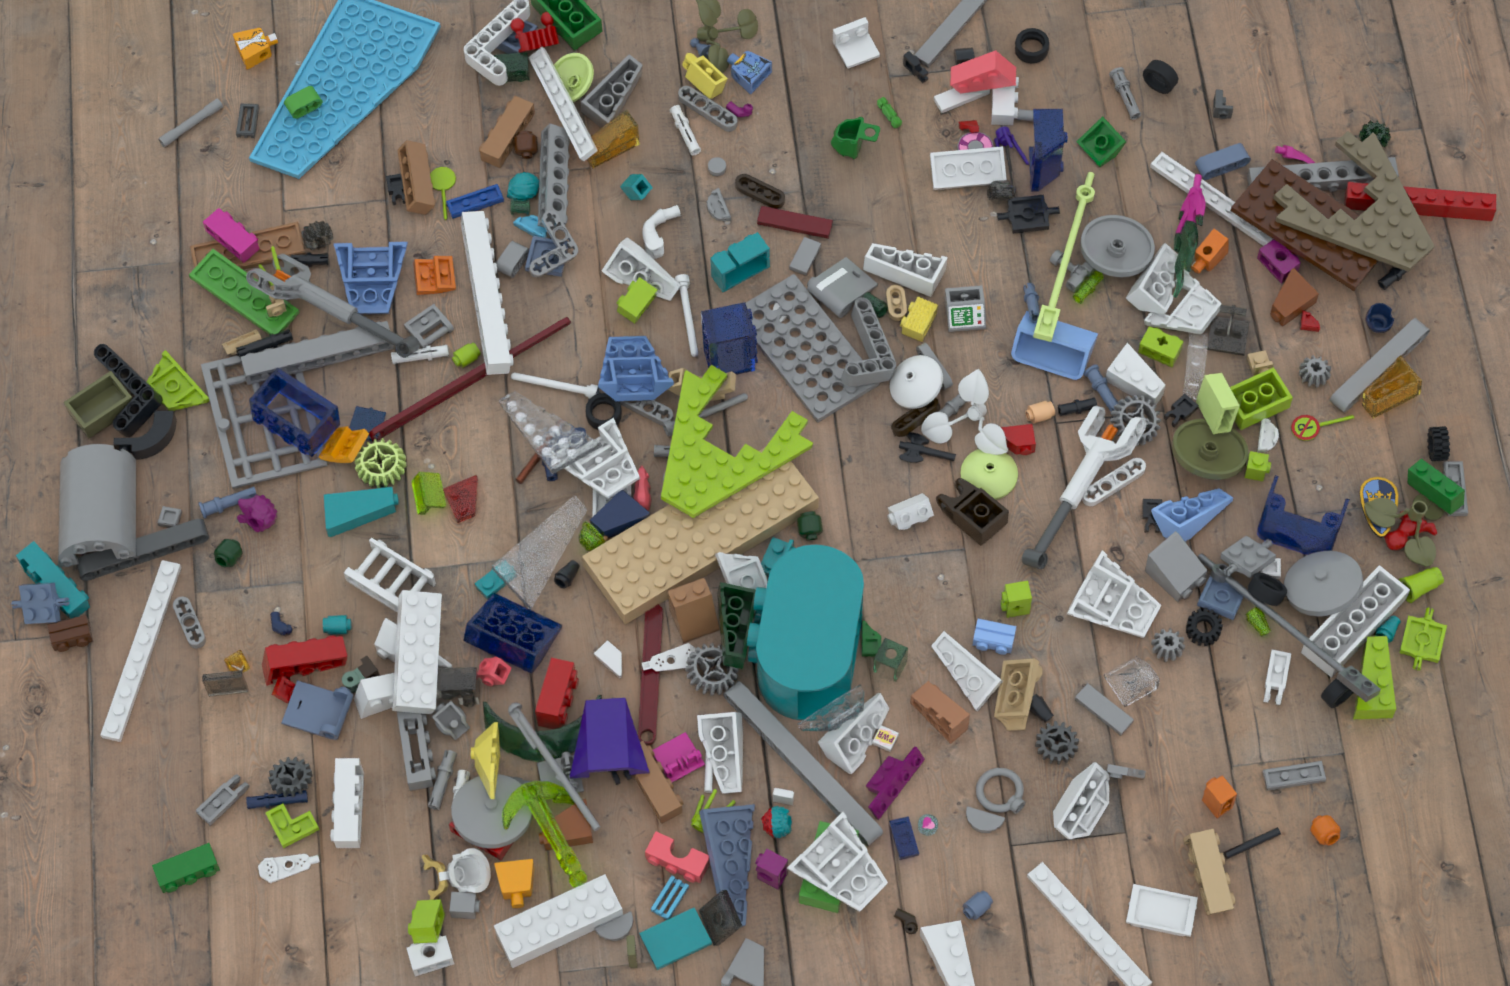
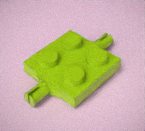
[1399,608,1447,670]

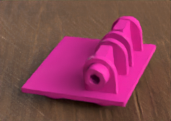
[653,732,705,782]

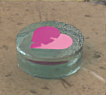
[918,814,938,836]

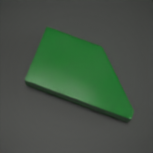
[862,621,882,657]

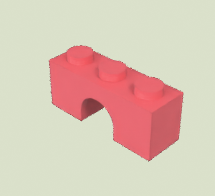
[645,831,710,883]

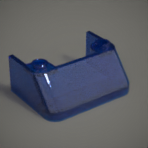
[1029,109,1068,192]
[1257,475,1350,555]

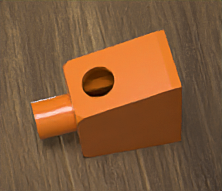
[1191,229,1229,274]

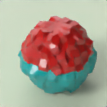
[761,806,792,838]

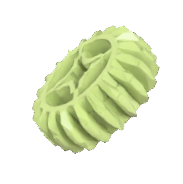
[355,438,407,488]

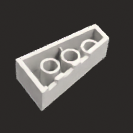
[863,243,948,297]
[331,758,364,848]

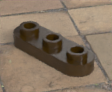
[735,174,785,209]
[891,398,940,437]

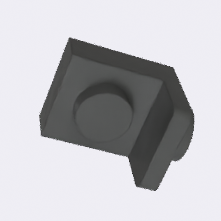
[1213,89,1233,119]

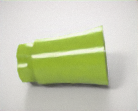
[1399,567,1444,603]

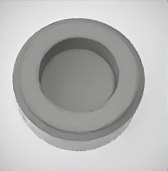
[708,157,726,176]

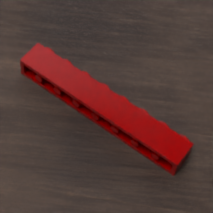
[1344,182,1496,221]

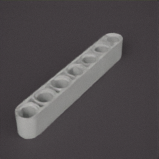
[1330,318,1430,413]

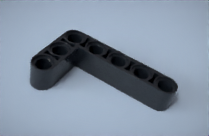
[94,344,163,437]

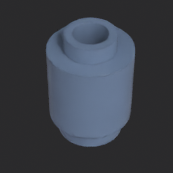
[963,890,993,920]

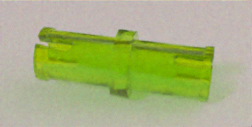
[1073,270,1104,304]

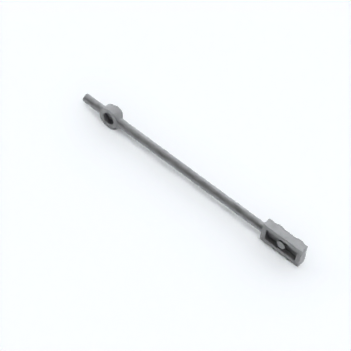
[1197,553,1381,702]

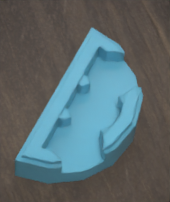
[513,215,547,238]

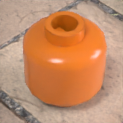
[1310,815,1341,845]

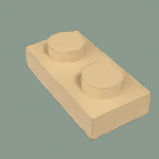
[222,329,262,355]

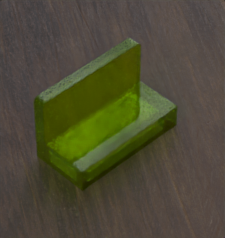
[412,472,446,515]

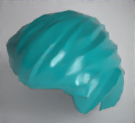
[507,172,539,202]

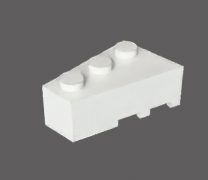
[1106,343,1165,406]

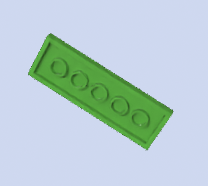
[189,249,300,334]

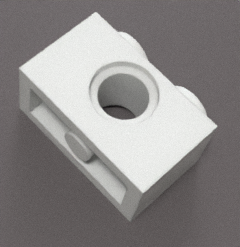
[407,935,454,976]

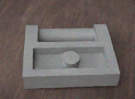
[404,304,454,349]

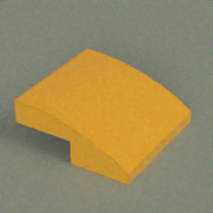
[318,426,369,463]

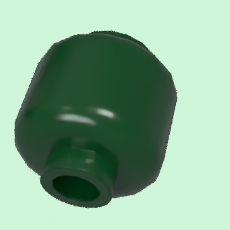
[797,511,823,541]
[214,539,243,567]

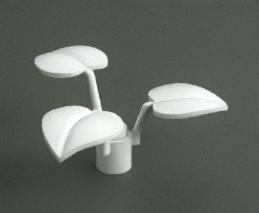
[921,369,1008,455]

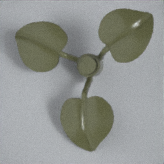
[696,0,758,73]
[1364,494,1445,567]

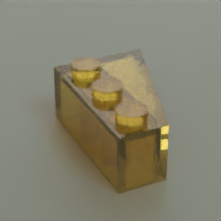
[587,110,640,169]
[1362,355,1422,418]

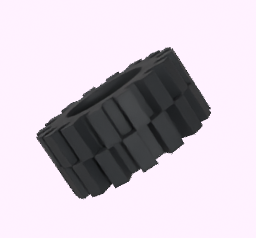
[1427,426,1450,461]
[1186,608,1223,646]

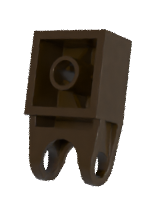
[936,478,1009,546]

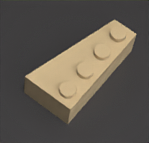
[1183,829,1235,915]

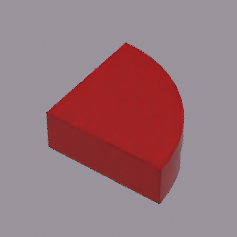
[959,120,979,133]
[1300,310,1320,332]

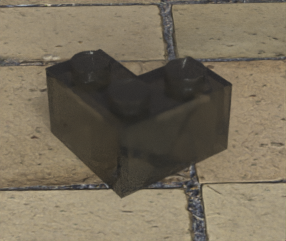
[437,667,480,707]

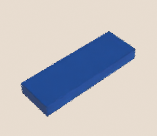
[446,184,504,219]

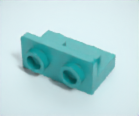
[761,537,795,577]

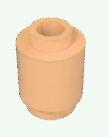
[1025,401,1055,424]

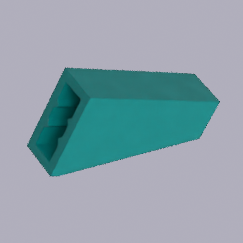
[324,487,399,537]

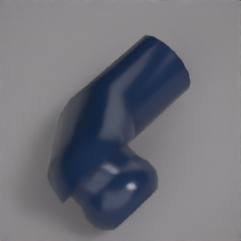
[270,612,292,636]

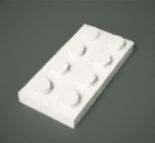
[930,146,1007,190]

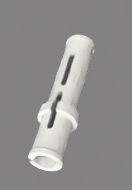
[670,105,701,156]
[391,345,449,364]

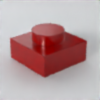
[272,676,296,703]

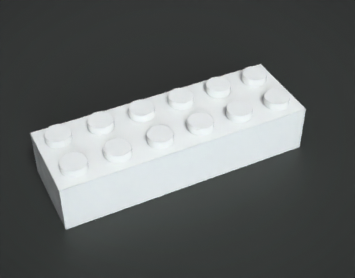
[1301,565,1410,678]
[392,590,442,714]
[494,874,623,968]

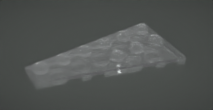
[498,391,602,474]
[491,495,587,610]

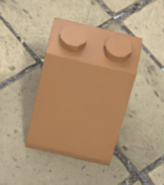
[668,578,720,643]

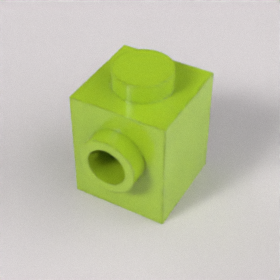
[1244,451,1271,481]

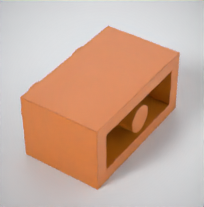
[1202,775,1237,819]

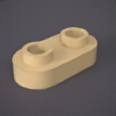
[886,285,907,321]

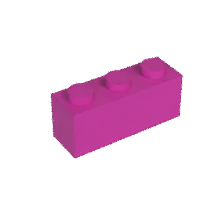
[203,208,259,263]

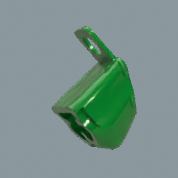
[831,117,880,159]

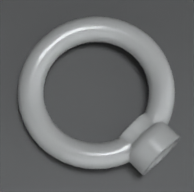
[976,768,1026,814]

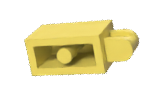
[682,53,728,99]

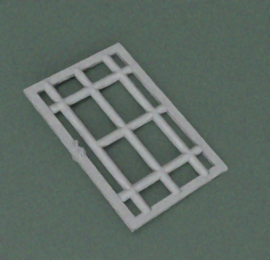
[201,342,328,489]

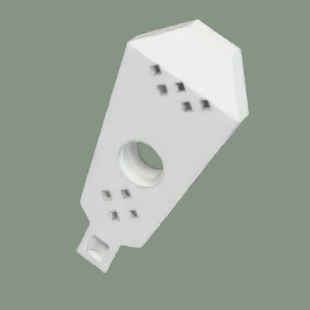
[642,643,696,672]
[258,854,320,884]

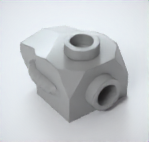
[432,701,470,740]

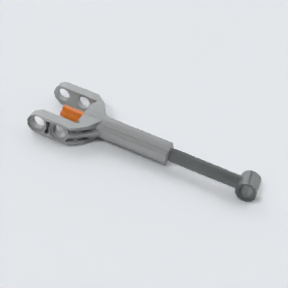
[246,254,420,358]

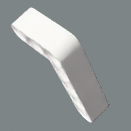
[464,0,530,86]

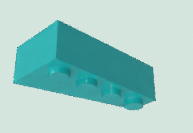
[16,541,90,619]

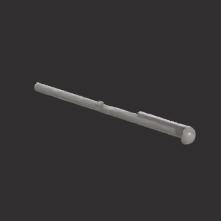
[508,703,600,831]

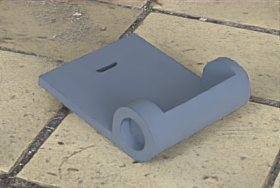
[281,680,353,740]

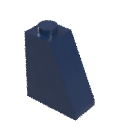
[590,490,650,539]

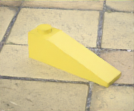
[471,722,500,799]

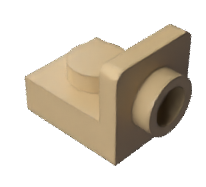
[266,285,287,317]
[1247,350,1273,376]

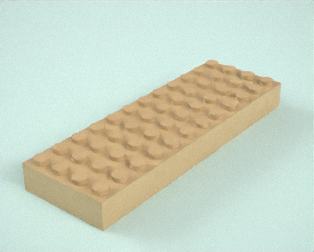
[582,448,819,625]

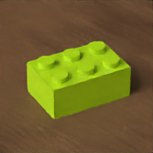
[1230,367,1293,430]

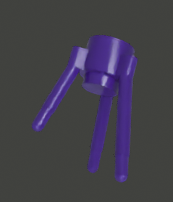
[994,127,1029,165]

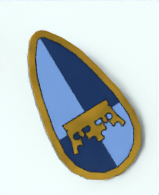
[1359,477,1398,538]

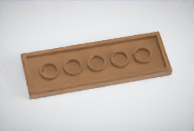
[190,222,306,270]

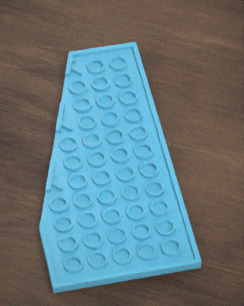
[249,0,441,179]

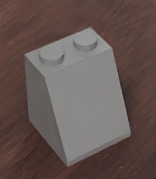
[1145,531,1207,602]

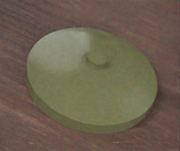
[1172,419,1249,480]

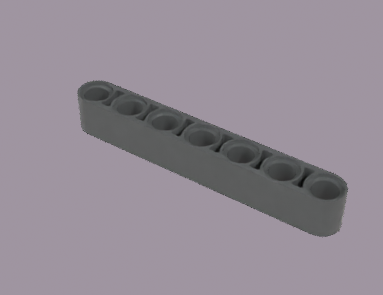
[77,519,209,581]

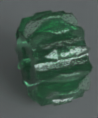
[1359,120,1391,148]

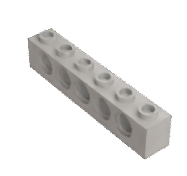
[538,124,570,230]

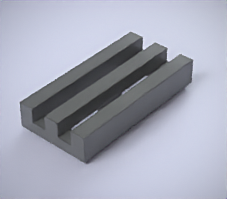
[236,103,259,138]

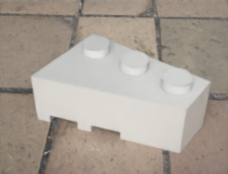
[353,673,394,719]

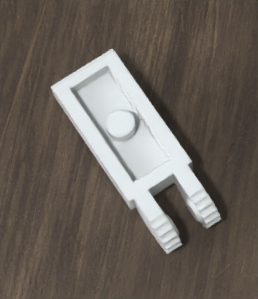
[1263,650,1291,705]

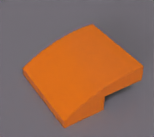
[413,256,456,295]

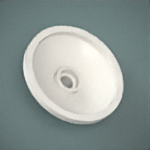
[890,355,943,409]

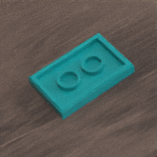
[639,907,712,970]

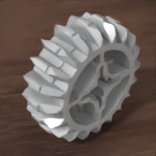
[1110,395,1162,446]
[685,643,739,696]

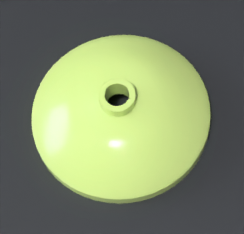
[554,53,594,102]
[961,449,1018,500]

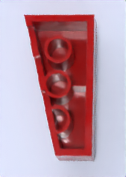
[262,635,348,686]

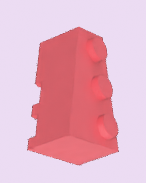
[950,50,1016,94]

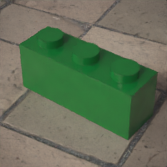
[1407,459,1465,515]
[152,843,220,893]

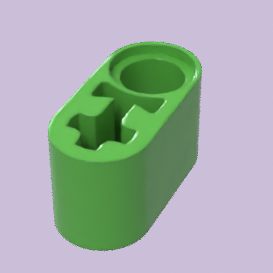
[284,86,323,119]

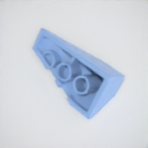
[1151,489,1233,541]

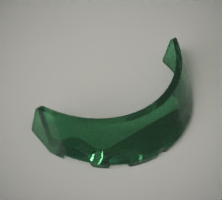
[483,695,602,762]

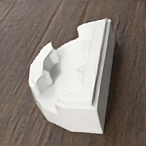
[1257,418,1279,452]

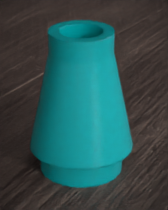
[1375,615,1401,643]

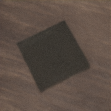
[202,670,248,696]
[699,890,742,946]

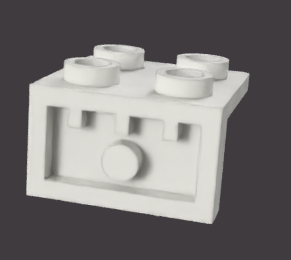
[833,17,880,68]

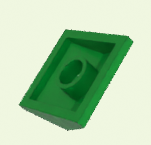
[1076,116,1126,167]

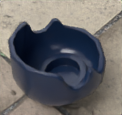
[1365,303,1394,333]

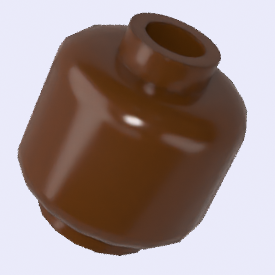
[514,131,538,159]

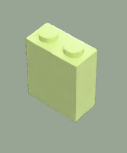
[1196,373,1240,434]

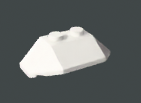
[1053,762,1110,839]

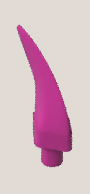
[1275,145,1315,164]

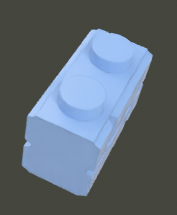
[973,619,1016,655]

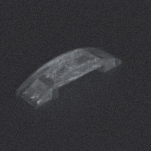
[1183,332,1208,400]

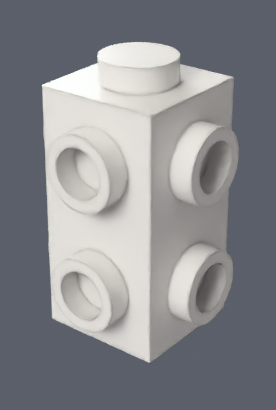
[887,493,934,530]

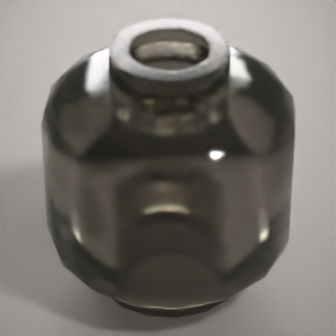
[987,180,1016,204]

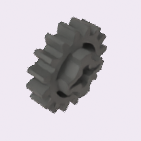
[1035,721,1079,765]
[268,757,313,797]

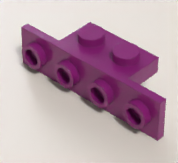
[866,746,925,820]

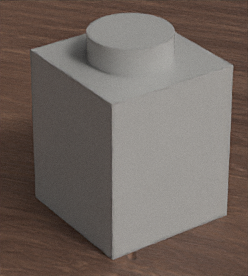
[449,892,481,919]

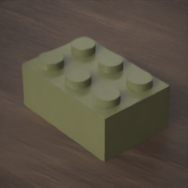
[63,371,132,439]

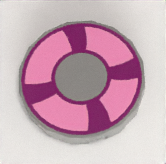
[957,132,993,150]

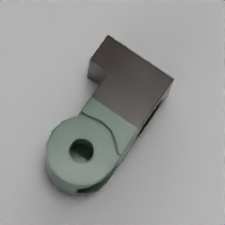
[342,656,380,693]

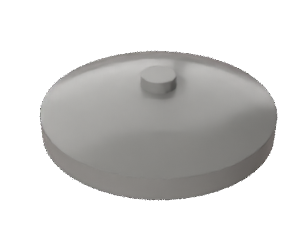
[1080,215,1155,277]
[1284,551,1363,616]
[451,774,533,848]

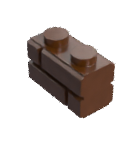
[48,615,93,652]

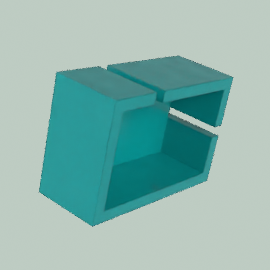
[710,232,770,292]

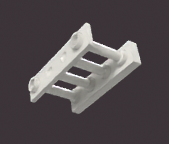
[344,538,436,613]

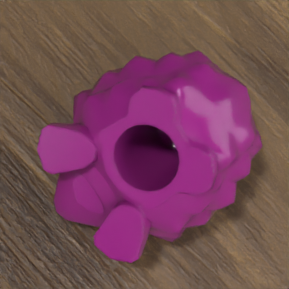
[237,495,277,532]

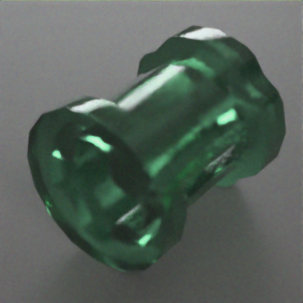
[510,198,530,215]

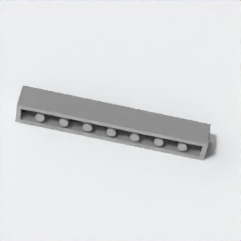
[241,321,394,385]

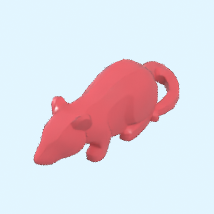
[633,466,651,511]

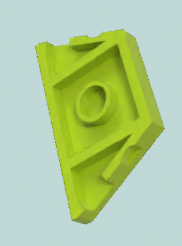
[147,350,210,411]

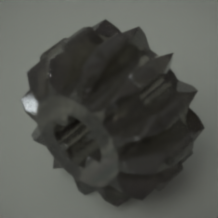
[301,221,334,250]

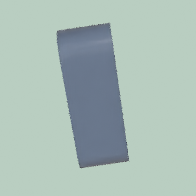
[1195,143,1251,180]

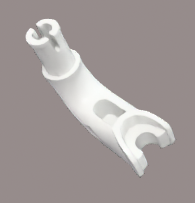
[642,205,681,259]

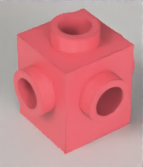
[477,657,512,686]

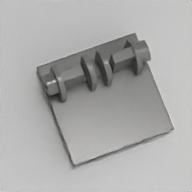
[537,752,584,800]

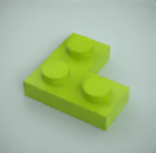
[265,804,320,848]

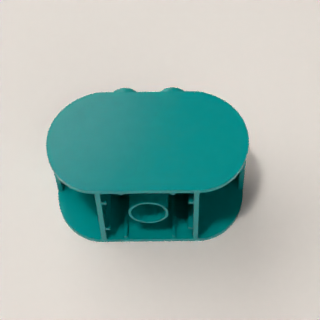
[747,545,864,721]

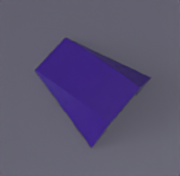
[570,698,650,779]

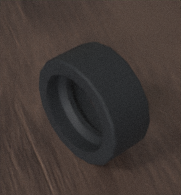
[1015,28,1049,64]
[1143,60,1179,94]
[585,393,622,430]
[1248,572,1287,606]
[1321,678,1354,708]

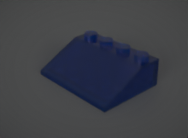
[463,593,562,674]

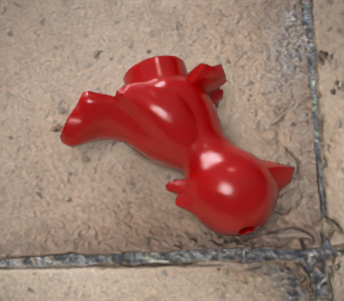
[1384,511,1437,551]

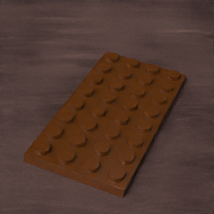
[1230,159,1379,291]

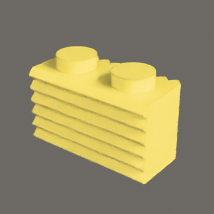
[900,297,938,342]

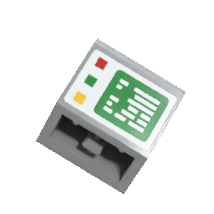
[944,285,986,332]

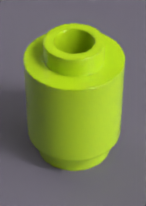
[452,342,481,368]

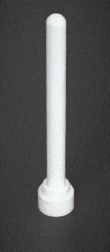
[674,274,698,357]
[511,373,600,399]

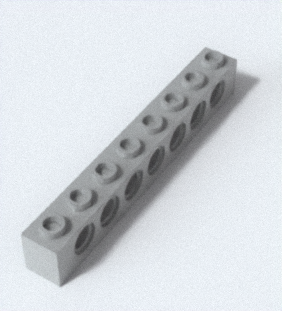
[1247,157,1399,191]

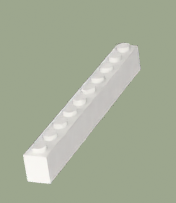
[461,211,513,375]

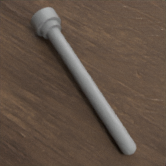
[662,393,748,437]

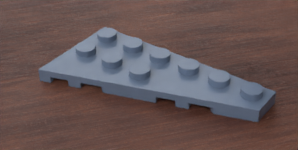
[699,804,755,929]

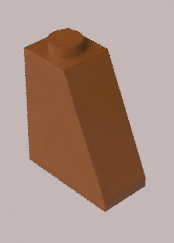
[1270,268,1319,327]
[539,799,593,851]

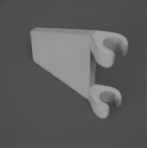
[721,938,764,986]

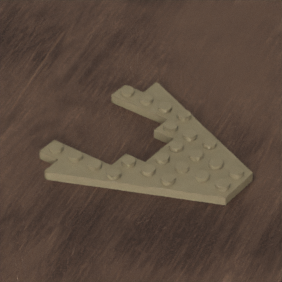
[1273,131,1435,272]

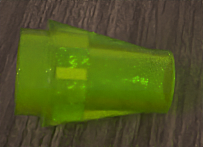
[1245,607,1271,637]

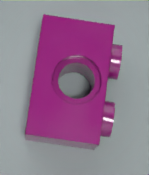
[1257,239,1301,284]
[755,849,788,890]

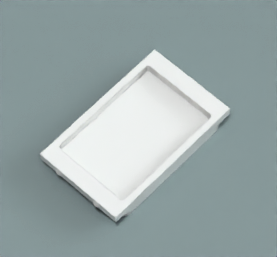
[1126,884,1198,937]

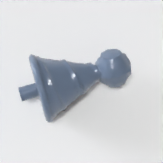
[690,38,711,59]

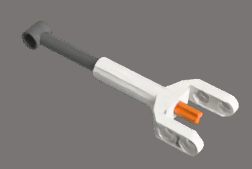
[1022,406,1146,569]

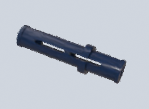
[246,790,308,809]

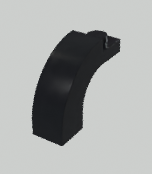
[113,411,177,460]

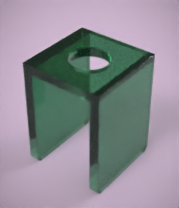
[873,638,908,682]

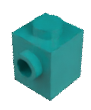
[620,174,653,200]

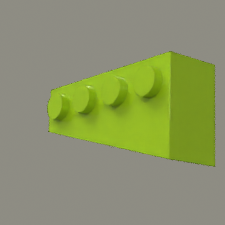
[1353,636,1396,720]

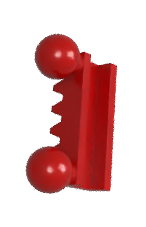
[510,12,559,53]

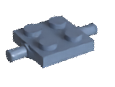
[11,582,70,624]

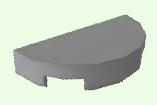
[707,188,731,222]
[966,806,1005,833]
[594,911,634,941]

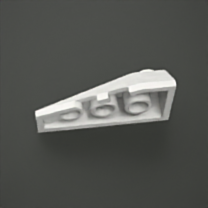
[602,237,681,301]
[1126,243,1178,314]
[374,618,454,676]
[818,693,889,774]
[697,712,743,793]

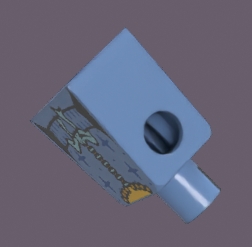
[727,51,772,95]

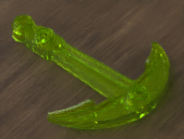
[502,781,587,887]

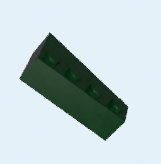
[717,582,756,669]

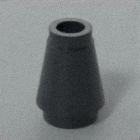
[554,560,580,589]
[1029,693,1054,723]

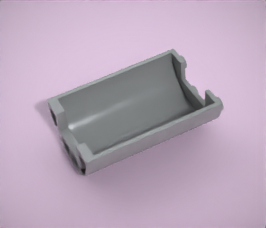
[58,444,136,567]

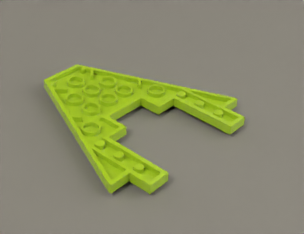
[661,365,813,518]

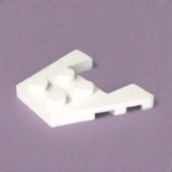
[1144,269,1222,334]

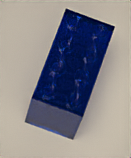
[701,302,758,375]
[249,367,340,457]

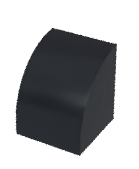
[954,47,975,65]

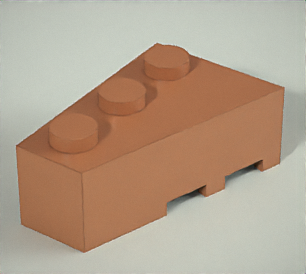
[910,681,970,744]

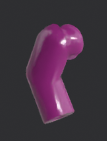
[726,101,753,117]

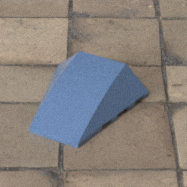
[333,242,408,314]
[598,336,674,401]

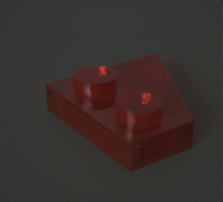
[443,475,478,523]

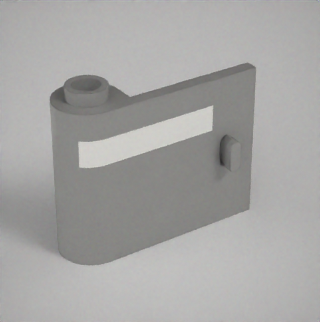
[807,257,878,318]

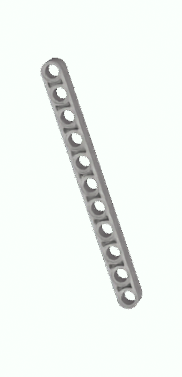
[723,681,883,846]

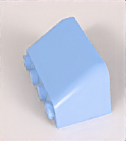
[1011,311,1098,380]

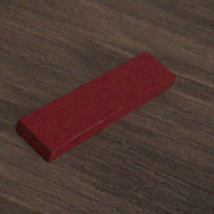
[757,206,833,239]

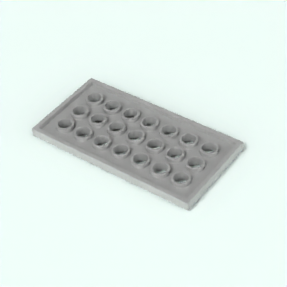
[733,274,880,423]

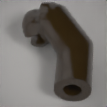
[894,908,918,935]

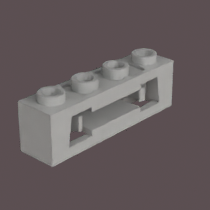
[397,711,436,791]

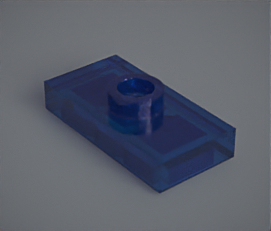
[889,816,919,860]

